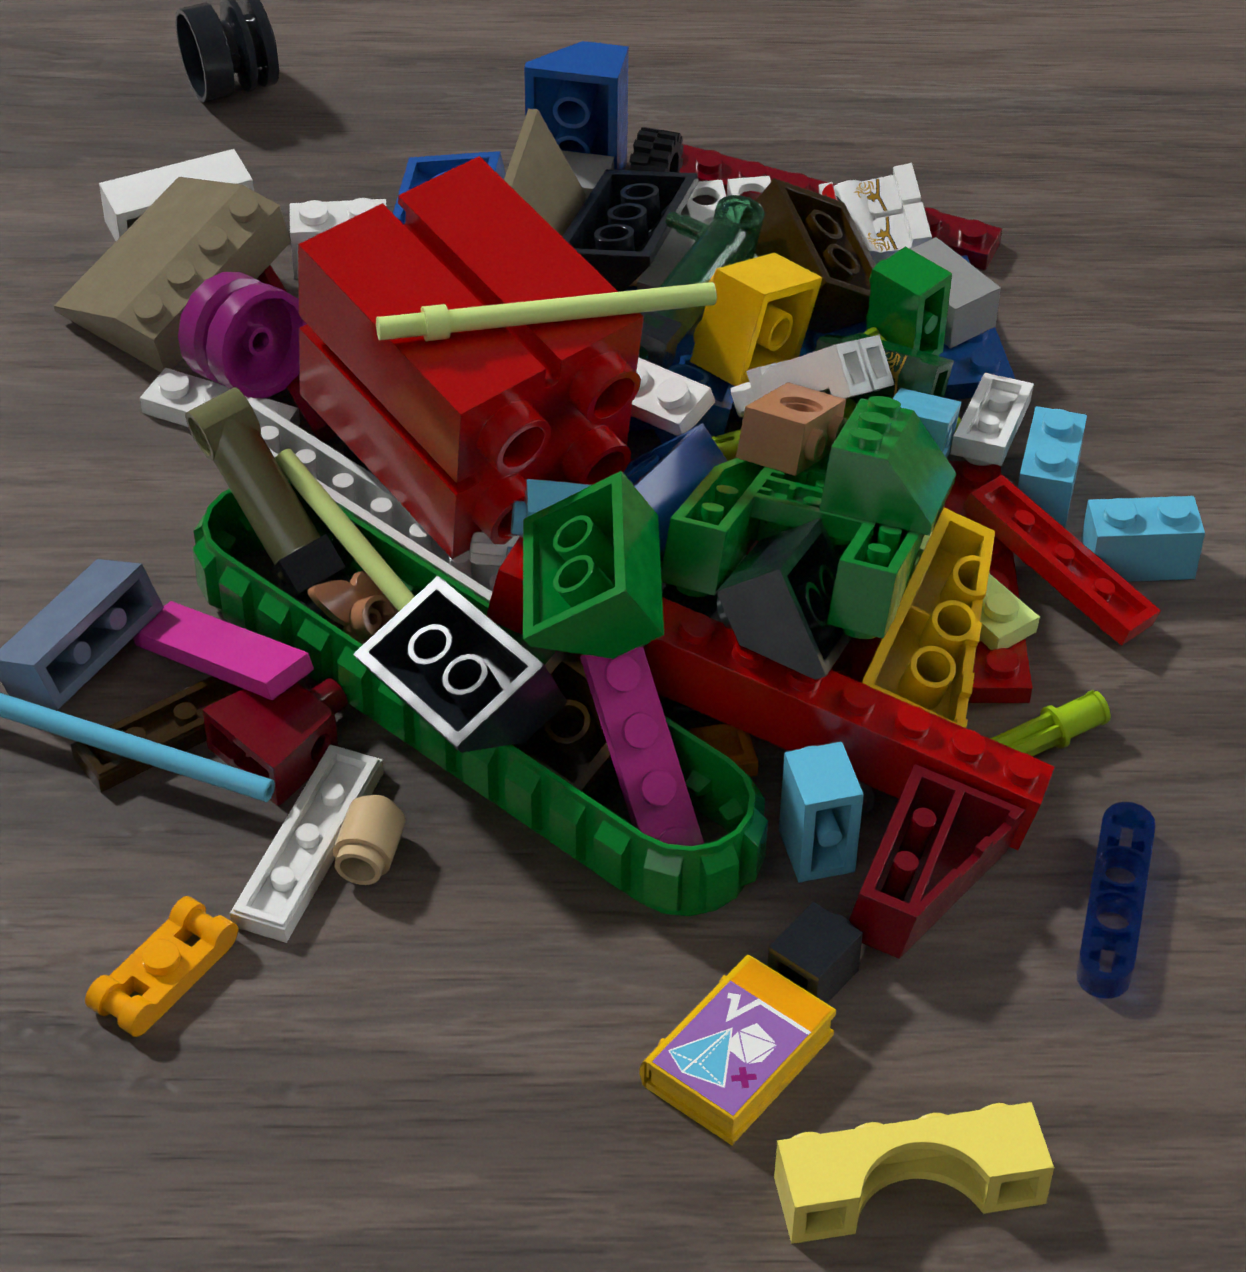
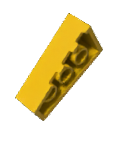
[861,508,995,728]

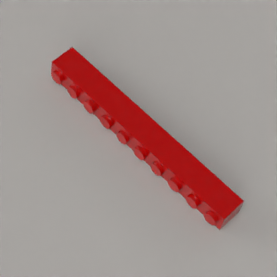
[486,536,1055,850]

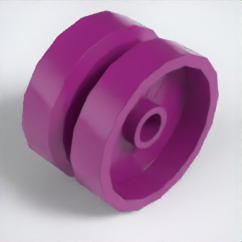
[178,272,307,398]

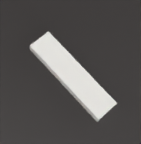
[230,744,384,943]

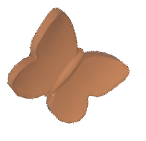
[308,570,398,645]

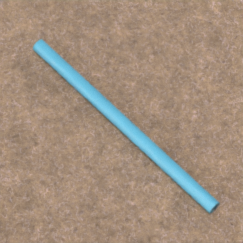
[0,693,275,802]

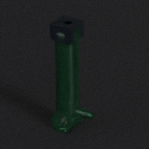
[639,195,765,370]

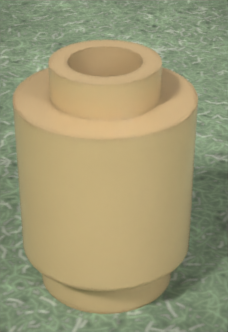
[333,795,406,885]

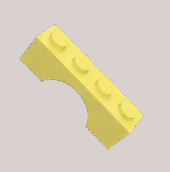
[774,1102,1054,1244]

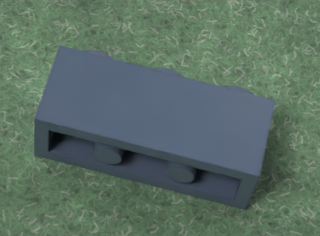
[0,559,164,710]

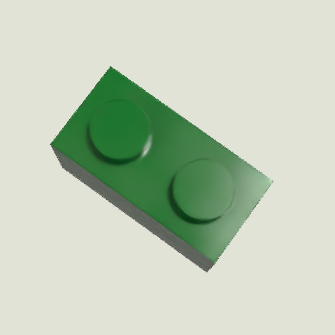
[866,246,952,356]

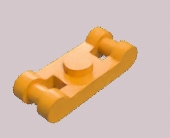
[85,896,238,1037]

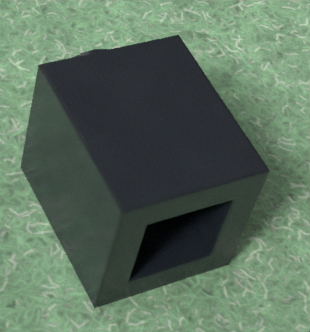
[767,902,863,1003]

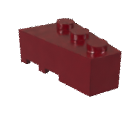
[849,764,1025,959]

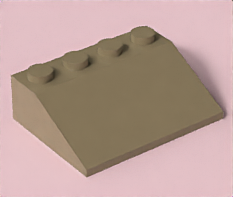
[504,108,586,236]
[54,177,290,372]

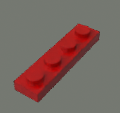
[963,475,1161,646]

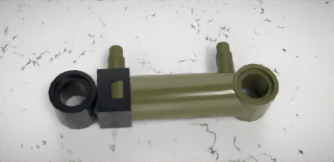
[185,387,351,632]

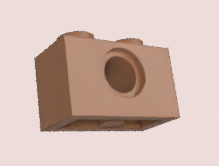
[736,382,847,476]

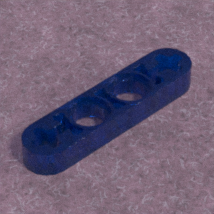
[1076,802,1156,999]

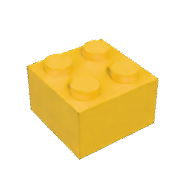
[690,253,823,386]

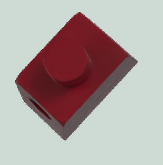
[203,678,348,806]

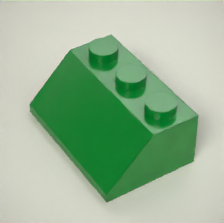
[819,396,956,536]
[523,471,664,659]

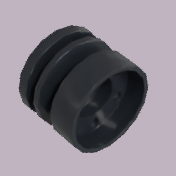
[175,0,279,102]

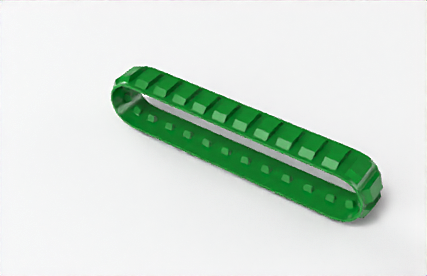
[192,480,768,916]

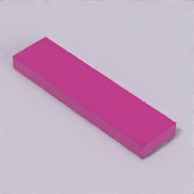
[133,601,314,700]

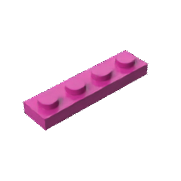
[580,647,704,846]

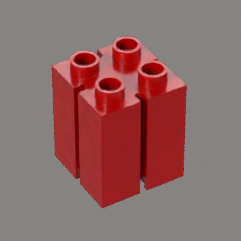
[298,156,644,560]

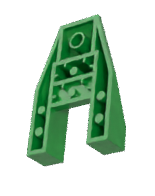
[661,454,925,639]

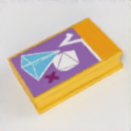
[639,955,836,1145]

